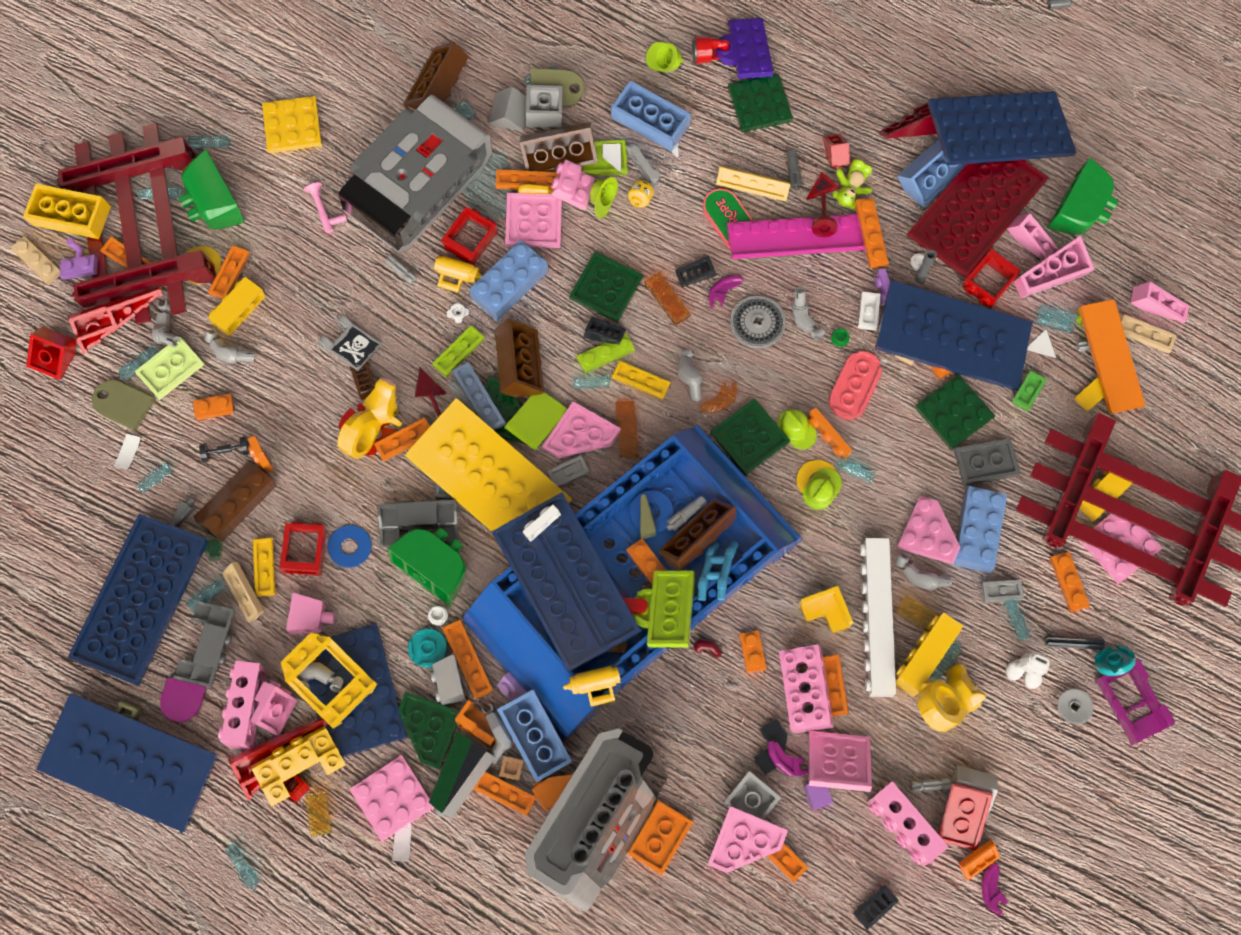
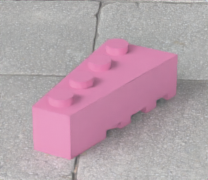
[1014,236,1094,299]

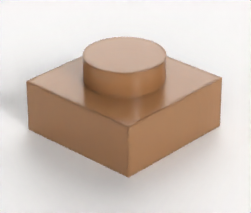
[499,756,524,781]

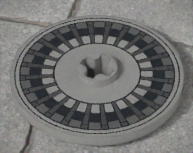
[730,296,786,349]

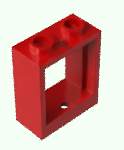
[441,207,498,265]
[962,249,1022,309]
[279,521,327,576]

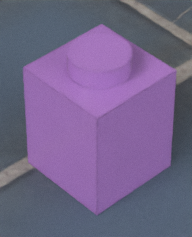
[803,780,833,811]

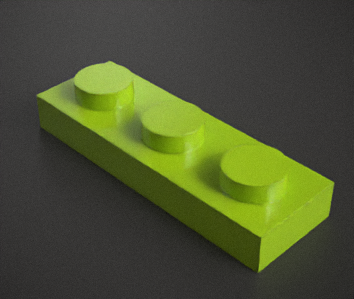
[432,326,485,378]
[576,333,635,374]

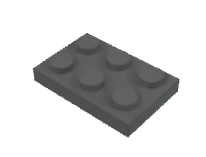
[954,438,1020,486]

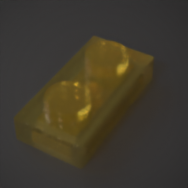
[896,596,940,632]
[305,792,333,837]

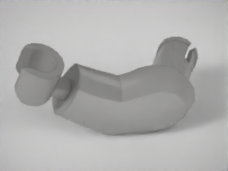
[791,286,825,340]
[152,300,180,348]
[205,329,254,364]
[678,348,703,401]
[896,552,952,591]
[296,662,343,693]
[482,703,512,764]

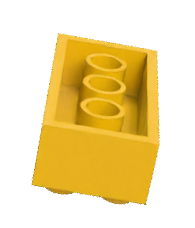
[23,183,111,239]
[895,612,964,697]

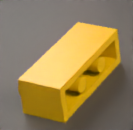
[208,277,265,337]
[1080,471,1132,522]

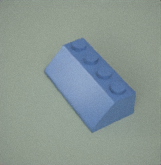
[897,139,966,207]
[497,690,572,782]

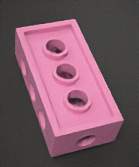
[779,645,834,733]
[218,661,268,750]
[868,781,948,866]

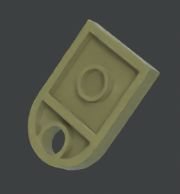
[530,68,584,107]
[92,380,155,432]

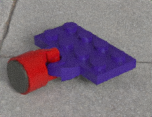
[692,18,774,79]

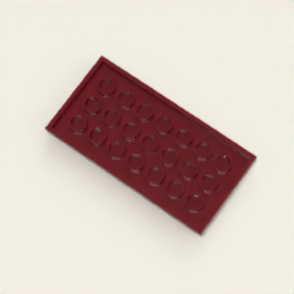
[907,160,1049,278]

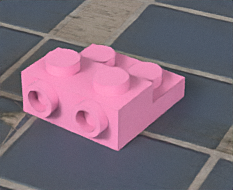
[551,159,595,210]
[250,680,298,736]

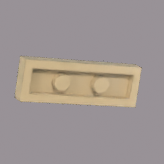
[10,236,60,285]
[1121,314,1177,354]
[222,562,264,623]

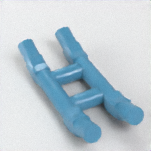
[698,541,738,601]

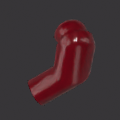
[693,639,724,659]

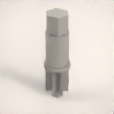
[666,496,707,531]

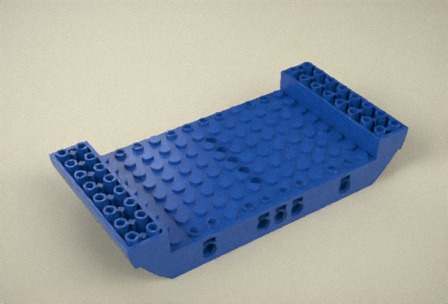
[463,425,803,741]

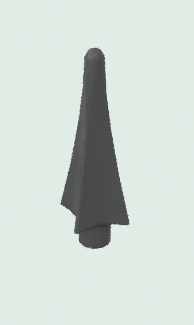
[170,497,196,528]

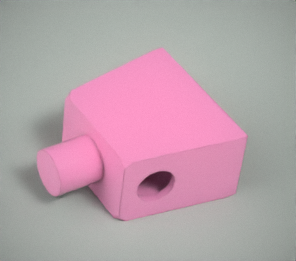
[286,593,335,634]

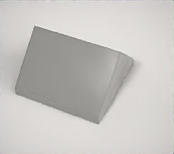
[488,86,526,131]

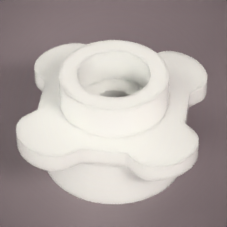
[447,302,469,323]

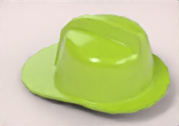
[646,42,684,72]
[590,177,618,219]
[777,409,817,449]
[803,468,842,510]

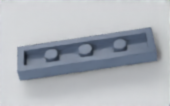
[452,362,506,431]

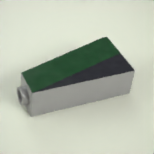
[428,731,495,819]

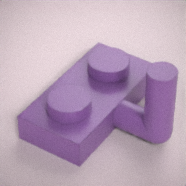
[60,238,98,280]

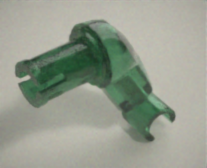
[204,538,223,562]

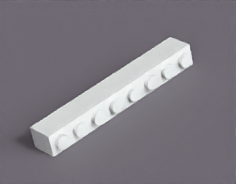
[860,538,896,697]

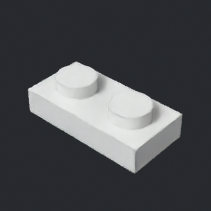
[858,292,881,330]
[523,505,561,542]

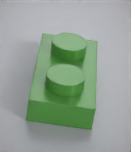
[1011,370,1047,412]

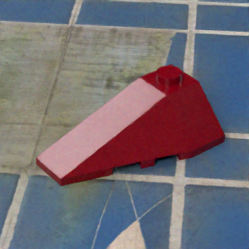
[879,103,937,139]

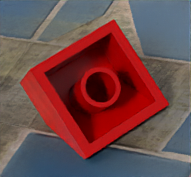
[26,326,77,380]

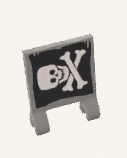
[318,315,382,371]

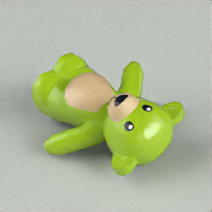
[832,159,873,210]

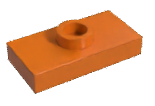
[958,840,1000,880]

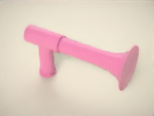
[304,182,347,233]

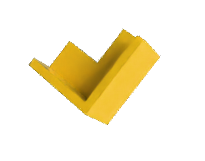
[799,586,853,634]

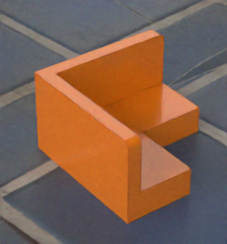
[455,700,495,748]

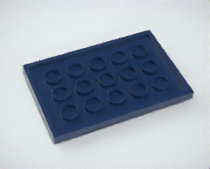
[308,623,407,758]

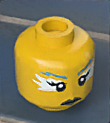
[628,180,654,208]

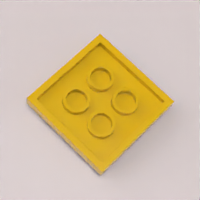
[262,96,322,153]

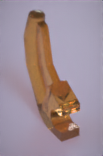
[700,382,737,414]

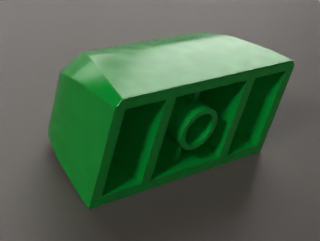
[179,149,244,230]
[1047,157,1119,235]
[388,528,466,607]

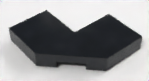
[754,719,788,775]

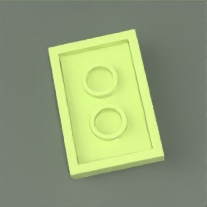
[134,336,204,400]

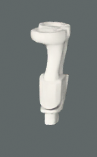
[1006,653,1050,689]

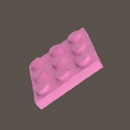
[505,193,562,248]
[1079,514,1163,584]
[809,731,872,792]
[350,755,434,842]

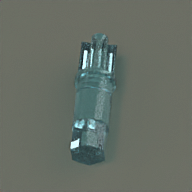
[185,136,230,149]
[137,187,183,199]
[118,346,158,381]
[928,642,962,681]
[225,844,259,890]

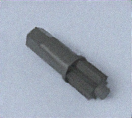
[787,149,802,191]

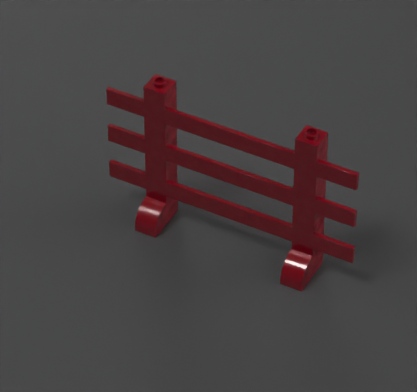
[57,123,216,325]
[1015,412,1241,607]

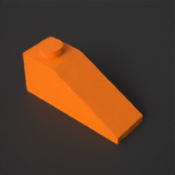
[532,774,573,812]

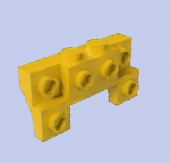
[250,726,345,807]

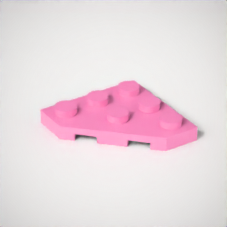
[542,402,621,458]
[898,496,961,564]
[708,806,788,873]

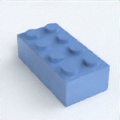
[611,81,691,152]
[469,240,548,322]
[951,486,1007,574]

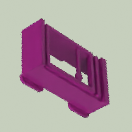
[1095,660,1175,746]

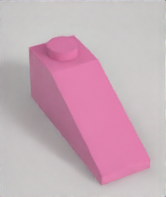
[1007,213,1060,261]
[1130,282,1189,323]

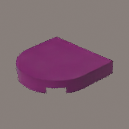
[160,678,207,723]

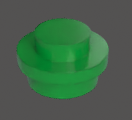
[831,329,850,347]

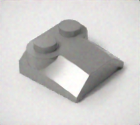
[724,770,782,819]

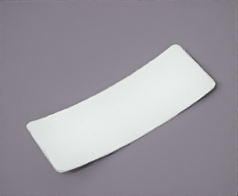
[114,434,141,470]
[392,823,412,861]

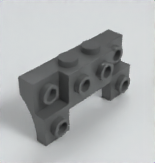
[378,499,459,547]
[173,601,236,688]

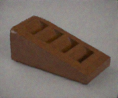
[349,361,375,401]

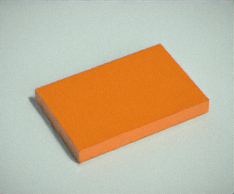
[627,800,694,876]

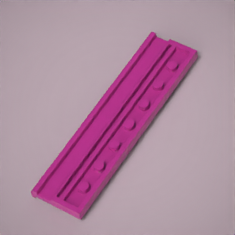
[726,214,865,259]

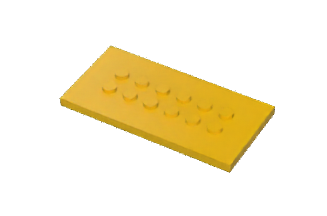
[405,398,572,532]

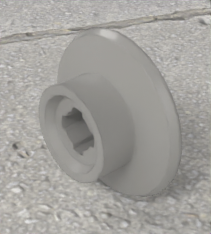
[1058,689,1094,725]

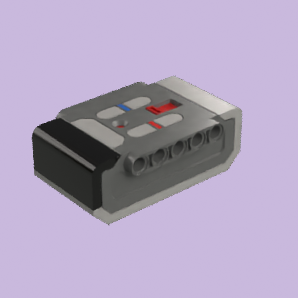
[338,94,492,253]
[525,728,668,911]

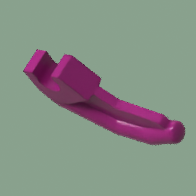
[708,275,743,308]
[768,741,809,776]
[981,862,1008,915]

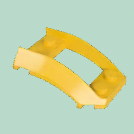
[281,633,377,728]

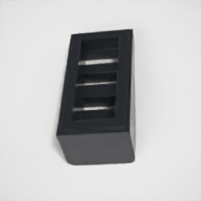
[675,256,717,288]
[584,317,626,345]
[853,885,899,930]

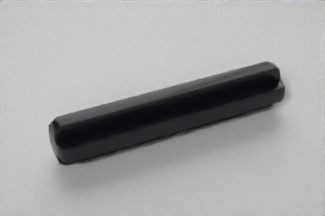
[1045,635,1105,650]

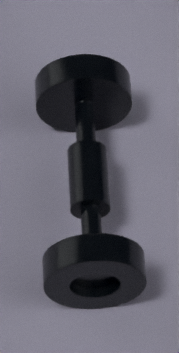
[199,436,250,463]

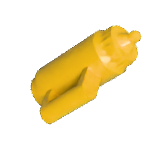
[434,256,483,293]
[563,666,621,707]

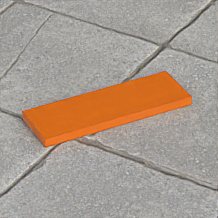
[1078,299,1146,415]

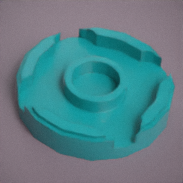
[408,628,448,668]
[1095,645,1136,676]

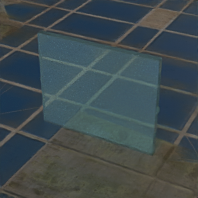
[462,152,518,221]

